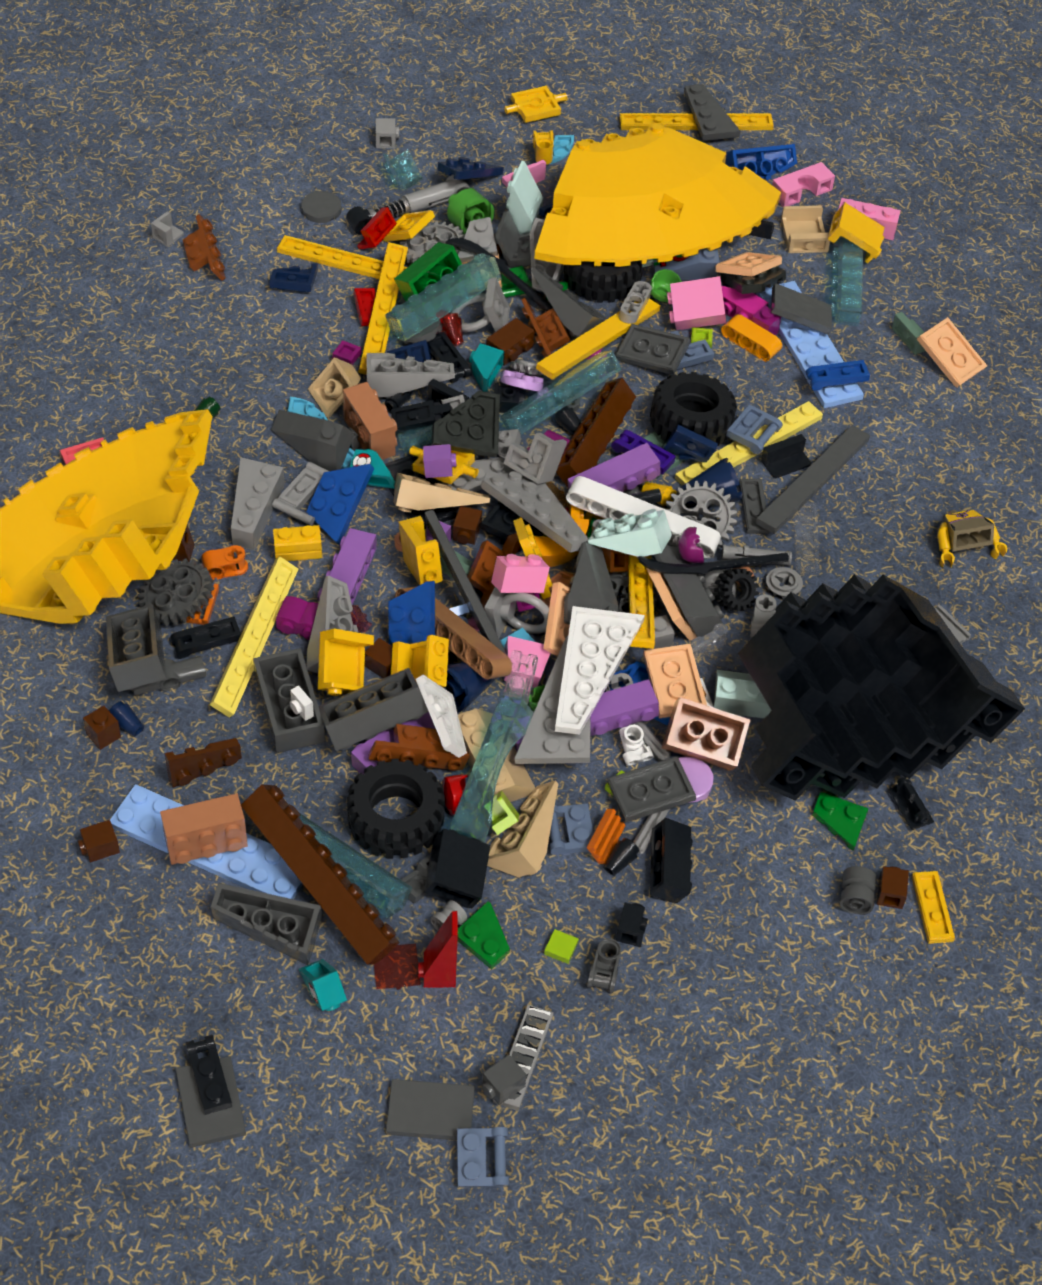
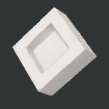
[289,685,314,721]

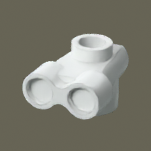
[619,724,654,766]

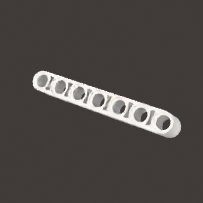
[566,476,721,559]

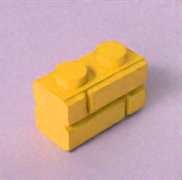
[273,525,322,561]

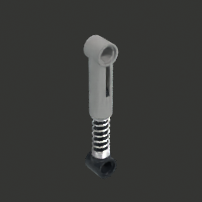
[346,174,470,235]

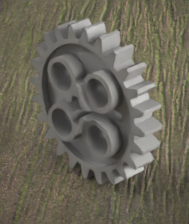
[400,221,465,264]
[665,481,737,548]

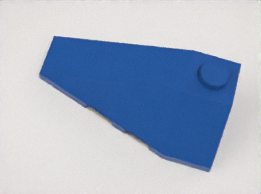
[725,144,797,181]

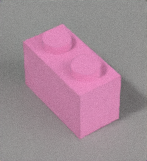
[491,554,550,593]

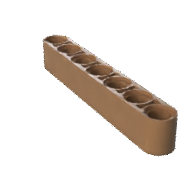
[395,586,512,680]

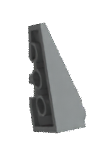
[367,353,455,399]

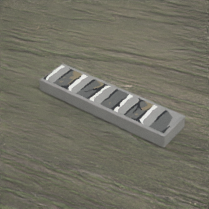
[493,1005,554,1111]

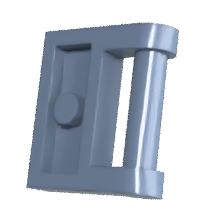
[726,404,783,454]
[549,803,594,855]
[457,1127,509,1188]

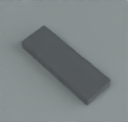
[739,479,770,534]

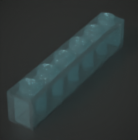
[831,236,863,326]
[385,253,502,341]
[500,351,622,434]
[299,813,412,919]

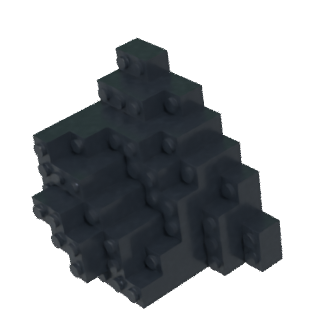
[738,574,1025,801]

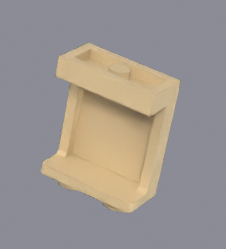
[781,205,830,253]

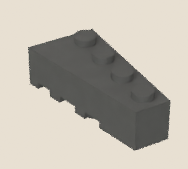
[211,883,323,965]

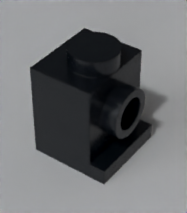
[494,382,524,414]
[616,902,648,947]

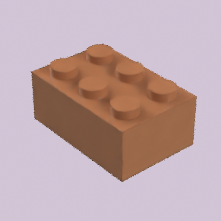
[343,382,398,460]
[661,697,751,771]
[160,793,248,865]

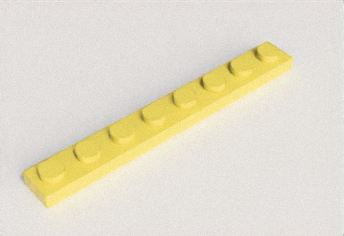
[675,401,823,485]
[209,556,298,718]

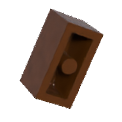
[486,318,534,366]

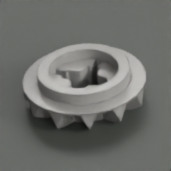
[511,359,544,376]
[765,567,803,599]

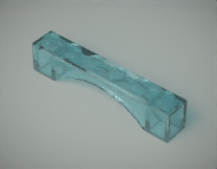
[449,695,534,843]

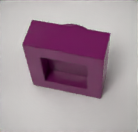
[332,340,361,365]

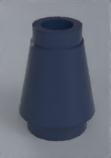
[109,701,144,737]

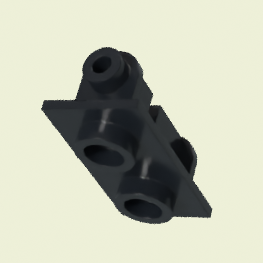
[888,777,934,830]

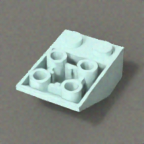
[506,161,543,235]
[588,509,672,557]

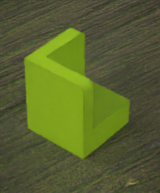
[482,791,519,835]

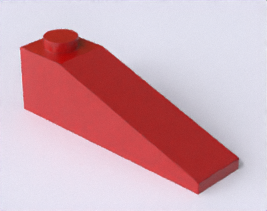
[418,911,458,988]

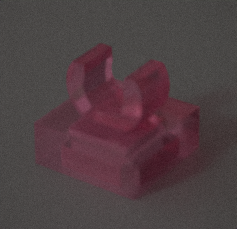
[351,605,372,633]

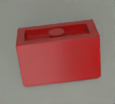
[357,207,397,249]

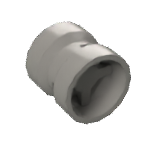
[431,900,467,931]

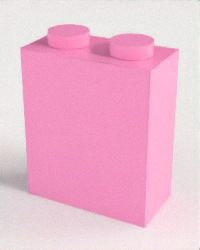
[667,276,726,330]

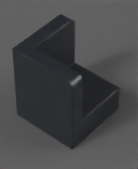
[748,220,775,239]

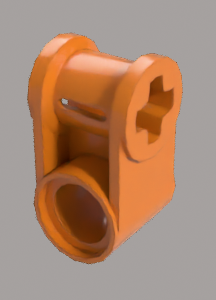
[201,545,248,580]

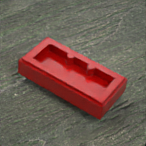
[353,288,376,326]

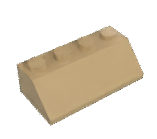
[458,708,535,802]

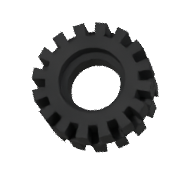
[714,569,759,611]

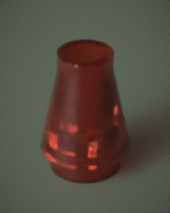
[441,313,464,346]

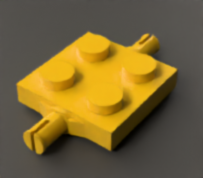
[504,86,567,123]
[409,446,479,485]

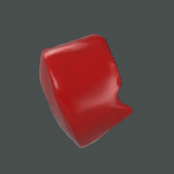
[442,774,474,816]

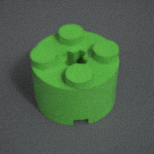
[447,188,494,234]

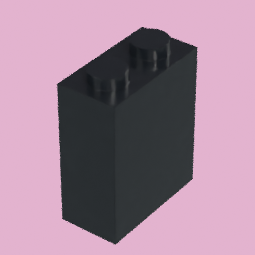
[424,828,491,909]

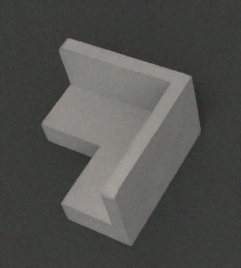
[503,433,567,484]

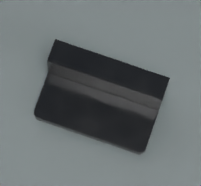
[761,434,812,479]

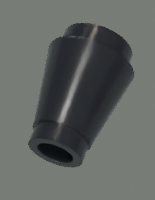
[555,406,581,435]
[603,838,639,876]

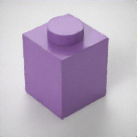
[423,444,457,478]

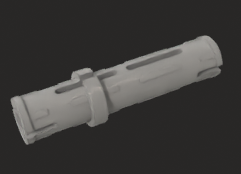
[721,545,792,566]

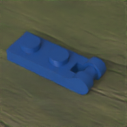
[806,360,870,391]

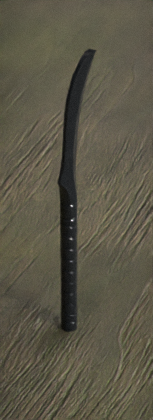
[445,238,553,312]
[637,553,789,575]

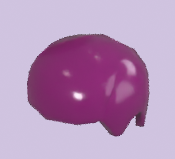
[678,527,704,563]

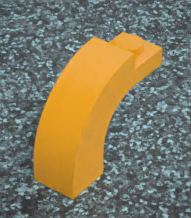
[534,504,589,567]

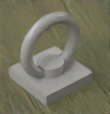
[450,278,510,332]
[484,587,549,638]

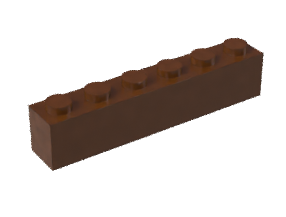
[556,377,636,487]

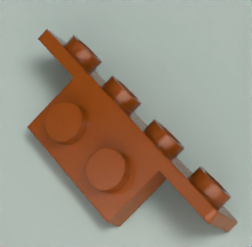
[183,214,226,281]
[521,297,571,358]
[467,533,521,610]
[368,724,470,771]

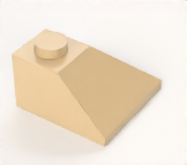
[308,357,361,417]

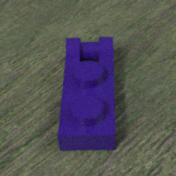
[611,430,676,475]

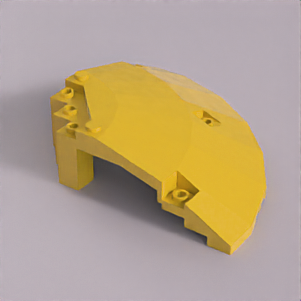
[534,124,781,267]
[0,409,212,624]

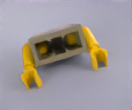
[937,510,1008,568]

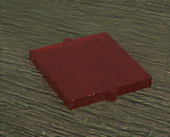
[374,943,421,990]

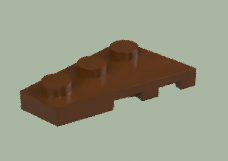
[164,738,242,788]

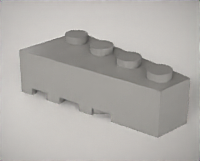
[231,457,285,551]

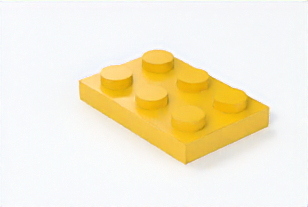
[513,518,553,599]

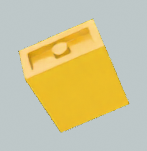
[828,202,885,263]
[398,516,443,585]
[318,628,374,696]
[391,635,449,688]

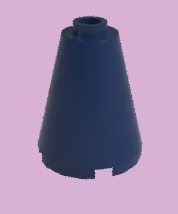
[677,458,742,508]
[444,662,497,713]

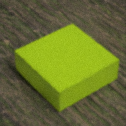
[691,327,713,348]
[544,929,579,964]

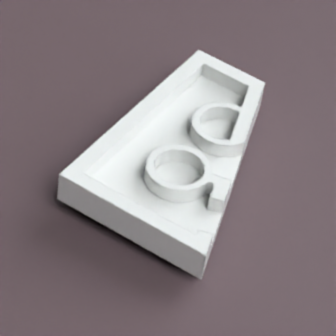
[416,675,467,758]

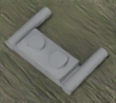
[272,462,329,526]

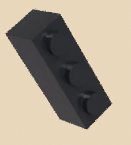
[650,818,693,903]

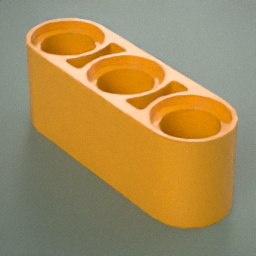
[721,314,782,362]

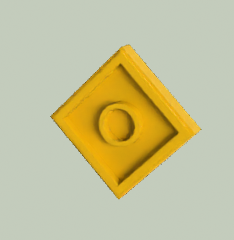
[383,210,435,242]

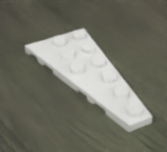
[555,606,645,735]

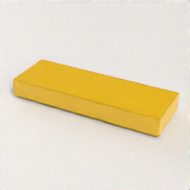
[911,871,955,944]

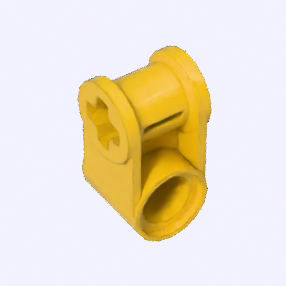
[533,130,554,165]

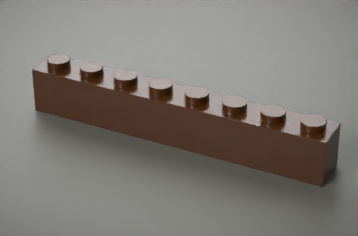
[241,784,400,965]

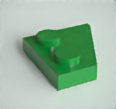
[812,792,869,851]
[458,901,510,970]

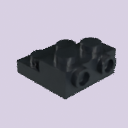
[481,501,542,552]

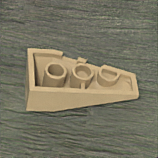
[393,473,491,513]
[487,780,558,877]

